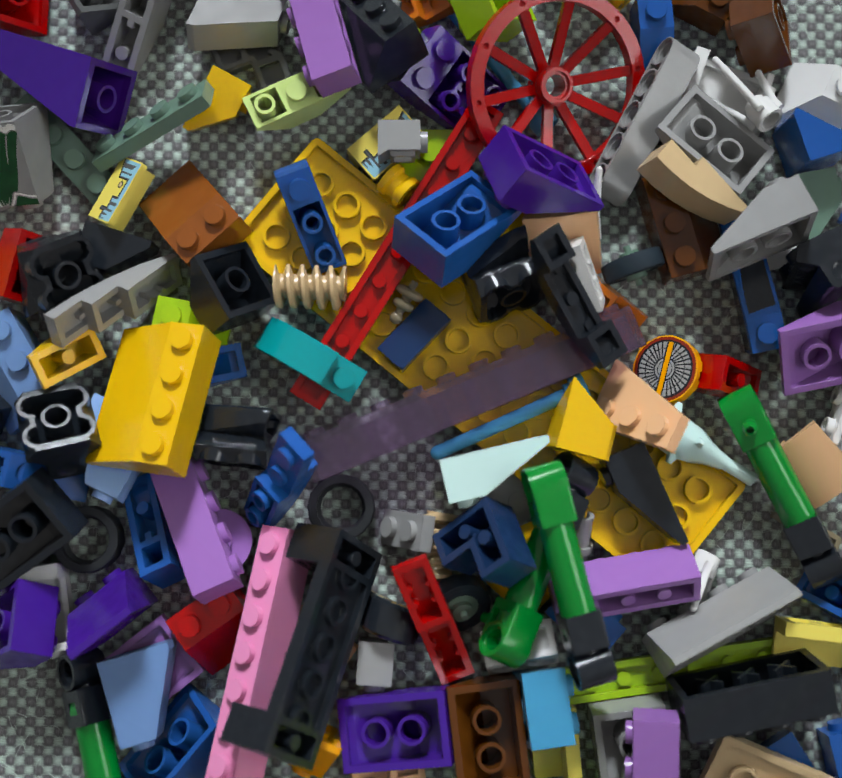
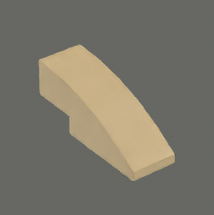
[636,139,747,225]

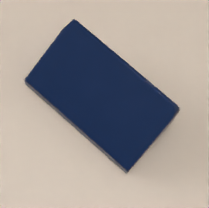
[377,298,451,373]

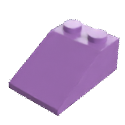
[777,300,842,396]

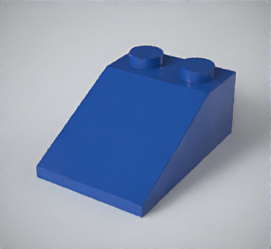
[392,170,522,288]

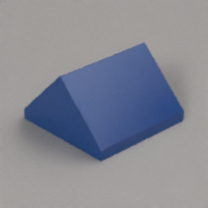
[772,108,842,178]

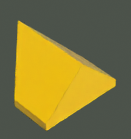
[545,376,617,461]

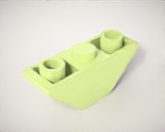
[242,71,351,131]

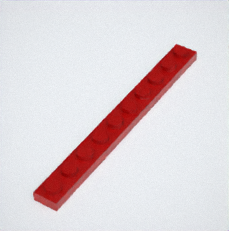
[289,106,504,411]

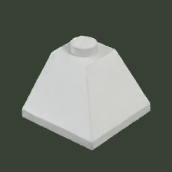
[773,62,842,129]

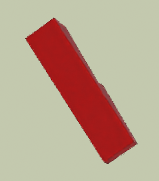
[391,553,475,685]

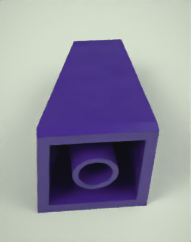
[0,29,138,136]

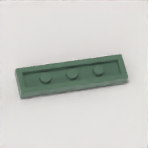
[92,79,215,173]
[15,92,112,205]

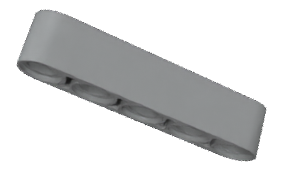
[589,37,700,207]

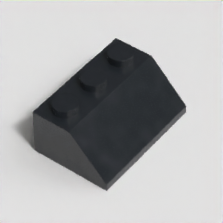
[339,0,429,94]

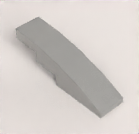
[44,253,183,348]

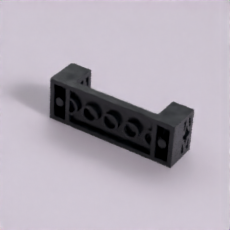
[220,523,382,771]

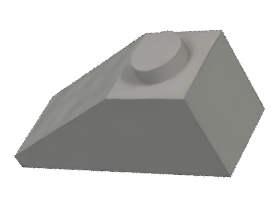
[102,0,172,78]

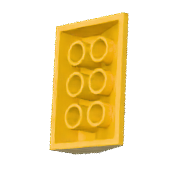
[85,322,221,478]

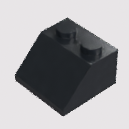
[190,241,275,335]

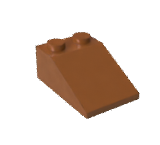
[139,160,253,267]

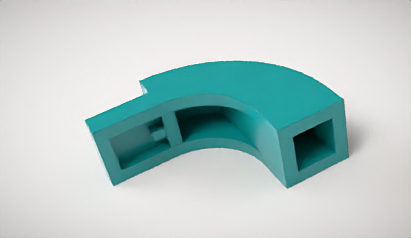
[253,317,367,402]

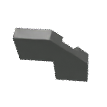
[210,47,292,89]

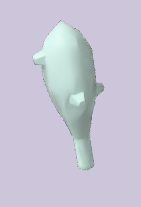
[658,401,757,486]

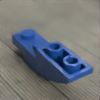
[244,426,318,529]

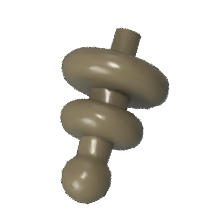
[390,280,423,324]

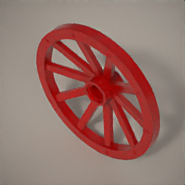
[466,0,645,175]

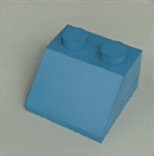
[511,667,580,751]

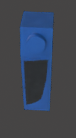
[718,219,784,354]

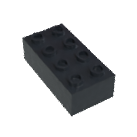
[665,648,839,745]

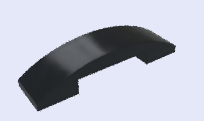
[529,223,628,369]

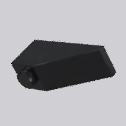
[597,442,689,545]

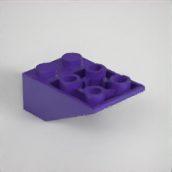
[387,25,508,129]

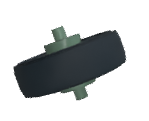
[601,245,665,286]
[439,573,491,631]

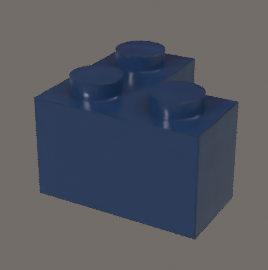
[432,496,537,588]

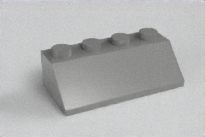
[642,566,803,678]

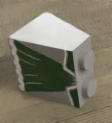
[0,102,54,211]

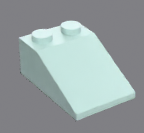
[439,435,550,509]

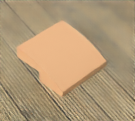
[522,211,602,274]
[780,420,842,509]

